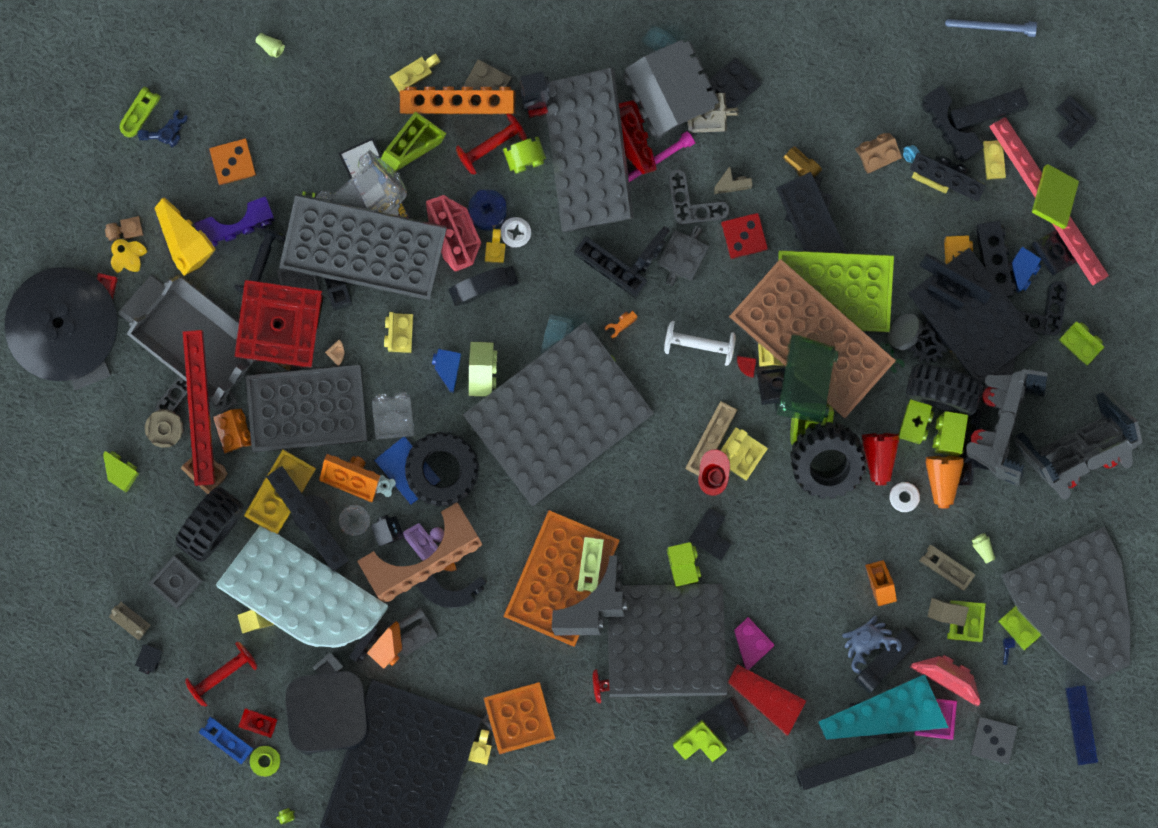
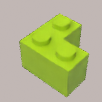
[667,542,701,587]

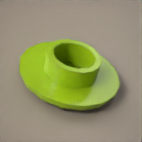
[249,746,280,777]

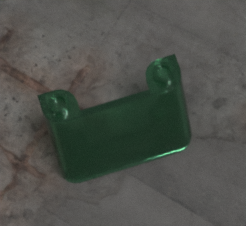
[776,334,839,423]

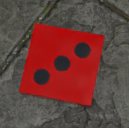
[721,213,768,259]

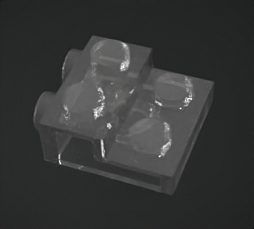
[372,392,414,439]

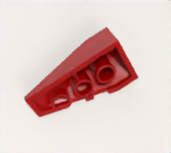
[619,100,657,174]

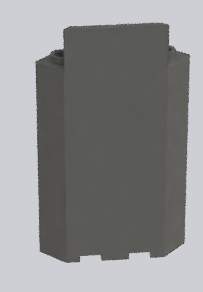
[118,274,257,405]

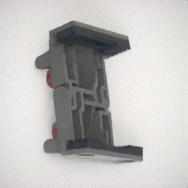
[966,369,1048,486]
[1013,391,1143,499]

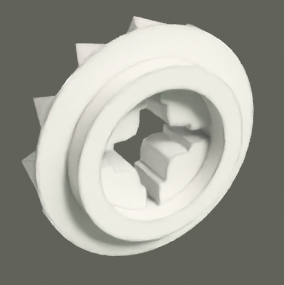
[501,217,531,247]

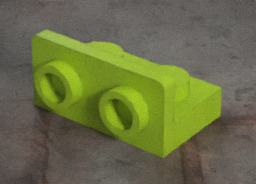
[1059,321,1105,366]

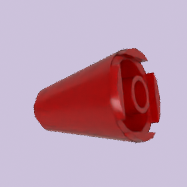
[861,433,900,485]

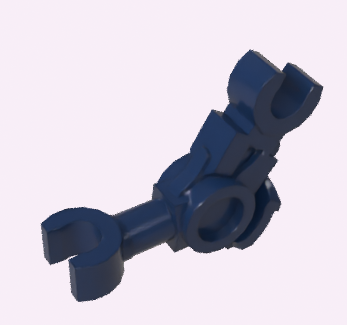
[138,110,188,148]

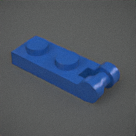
[199,716,253,764]

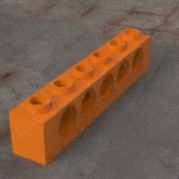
[400,87,516,114]

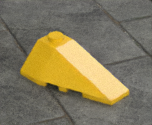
[155,197,216,276]

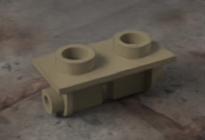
[109,602,151,640]

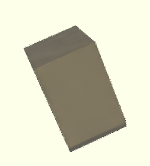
[927,598,969,626]

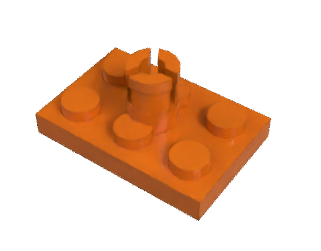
[319,454,381,502]

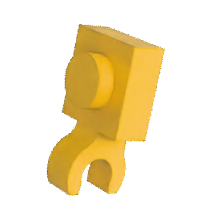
[485,229,506,263]

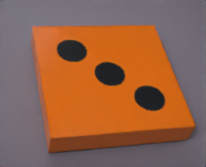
[209,138,256,186]

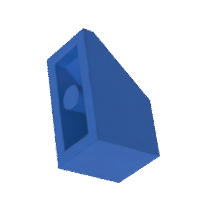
[432,349,461,393]

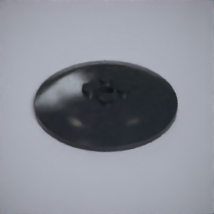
[5,267,118,382]

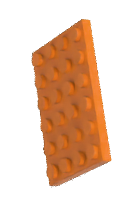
[503,510,620,647]

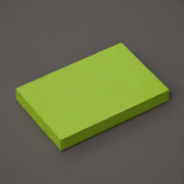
[1032,164,1079,229]

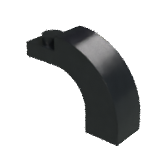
[448,266,519,307]
[416,575,486,608]

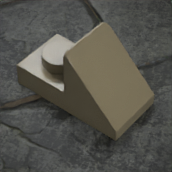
[714,167,753,194]

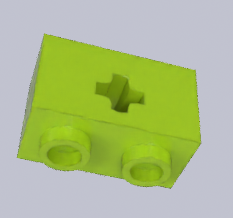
[899,399,934,444]

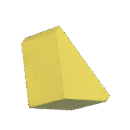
[237,610,274,634]

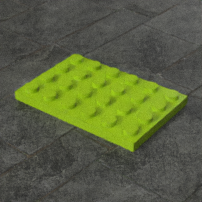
[778,250,894,332]

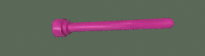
[628,131,695,182]

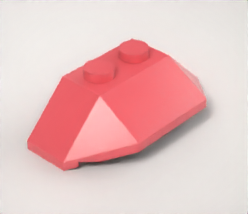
[426,195,481,272]
[910,655,981,706]

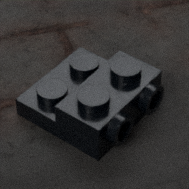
[709,57,761,108]

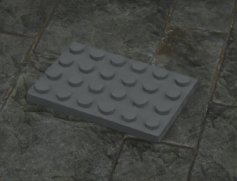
[246,365,368,452]

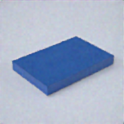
[374,436,441,505]

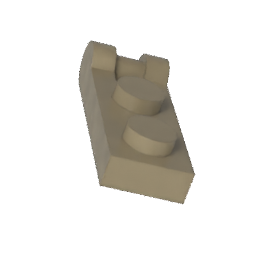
[919,545,975,591]

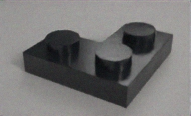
[1056,95,1097,149]
[689,507,731,561]
[696,698,749,741]

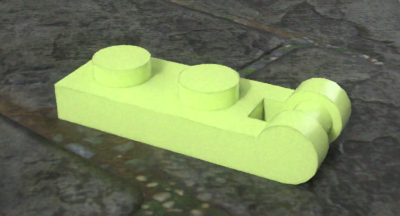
[577,537,604,593]

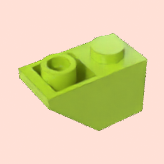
[103,451,139,493]

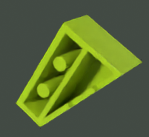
[380,112,446,172]

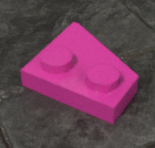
[734,617,775,670]

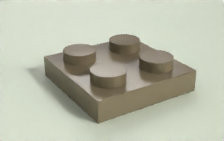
[461,60,511,106]

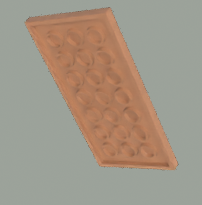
[729,259,896,418]

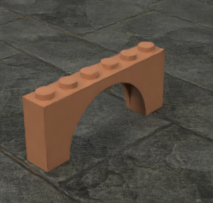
[357,502,482,603]

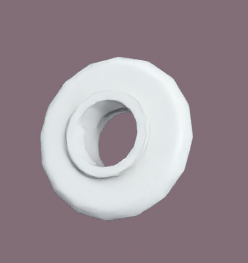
[890,482,920,512]

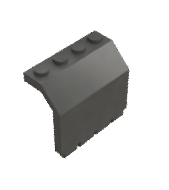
[623,40,720,141]

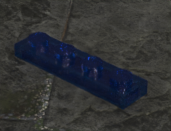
[1065,686,1098,765]

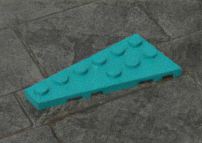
[818,674,949,740]

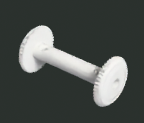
[664,321,736,365]

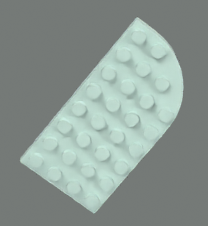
[216,526,388,648]

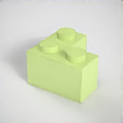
[469,342,497,396]

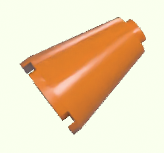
[925,456,964,508]

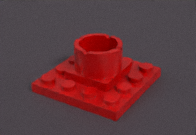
[234,280,322,368]

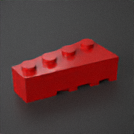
[728,664,806,736]

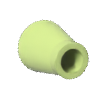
[256,33,285,58]
[972,533,996,563]

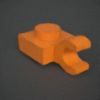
[605,311,637,339]

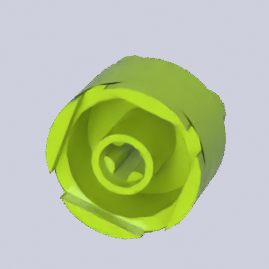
[503,137,546,174]

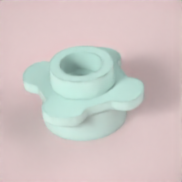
[376,475,396,497]

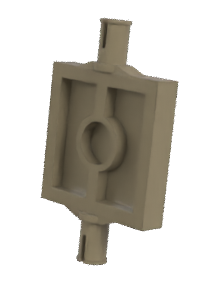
[687,93,739,133]

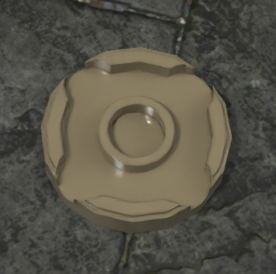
[145,409,184,448]

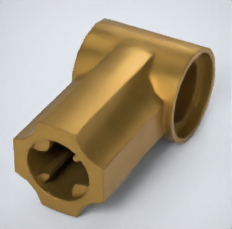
[783,146,822,178]

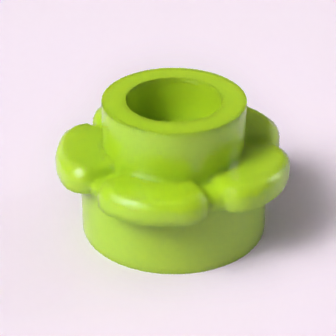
[276,808,295,824]

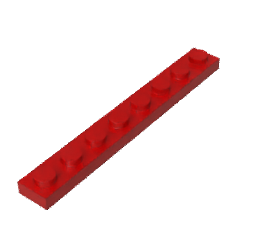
[183,330,215,486]

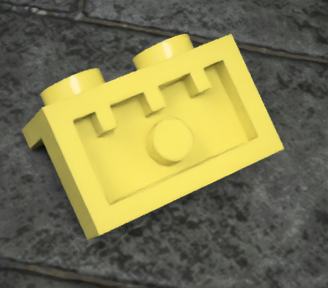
[384,312,413,353]

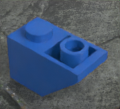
[1011,247,1041,293]

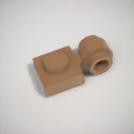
[105,216,143,241]

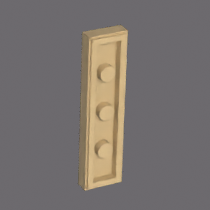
[685,401,737,476]

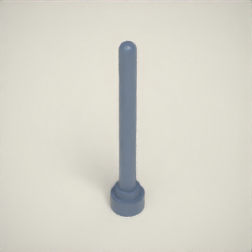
[945,19,1037,37]

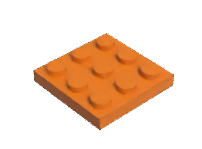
[484,682,555,754]

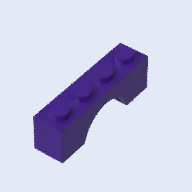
[194,196,275,247]

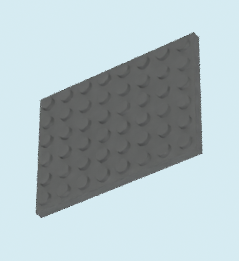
[462,322,654,507]

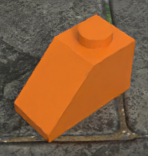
[865,560,897,606]
[367,621,402,669]

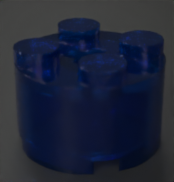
[468,189,507,231]

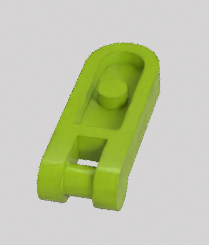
[120,86,161,137]

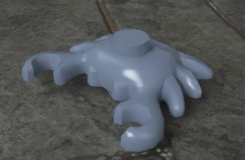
[842,616,902,674]

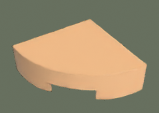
[325,340,345,367]

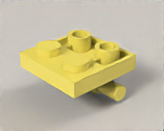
[720,428,768,481]

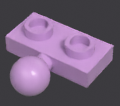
[403,523,444,561]

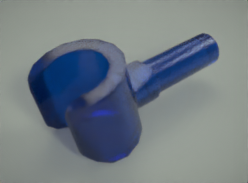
[1003,637,1015,665]

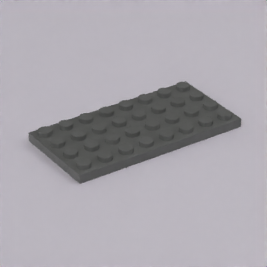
[546,68,634,233]
[279,193,447,300]

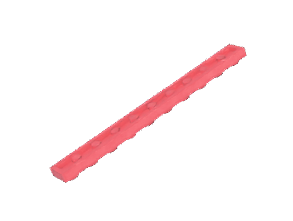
[989,117,1109,286]

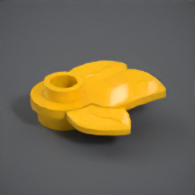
[111,239,147,273]

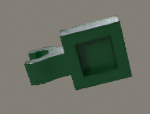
[878,341,905,374]

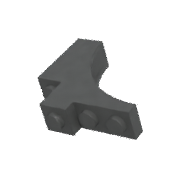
[551,556,629,635]

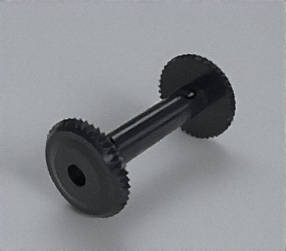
[234,227,286,294]

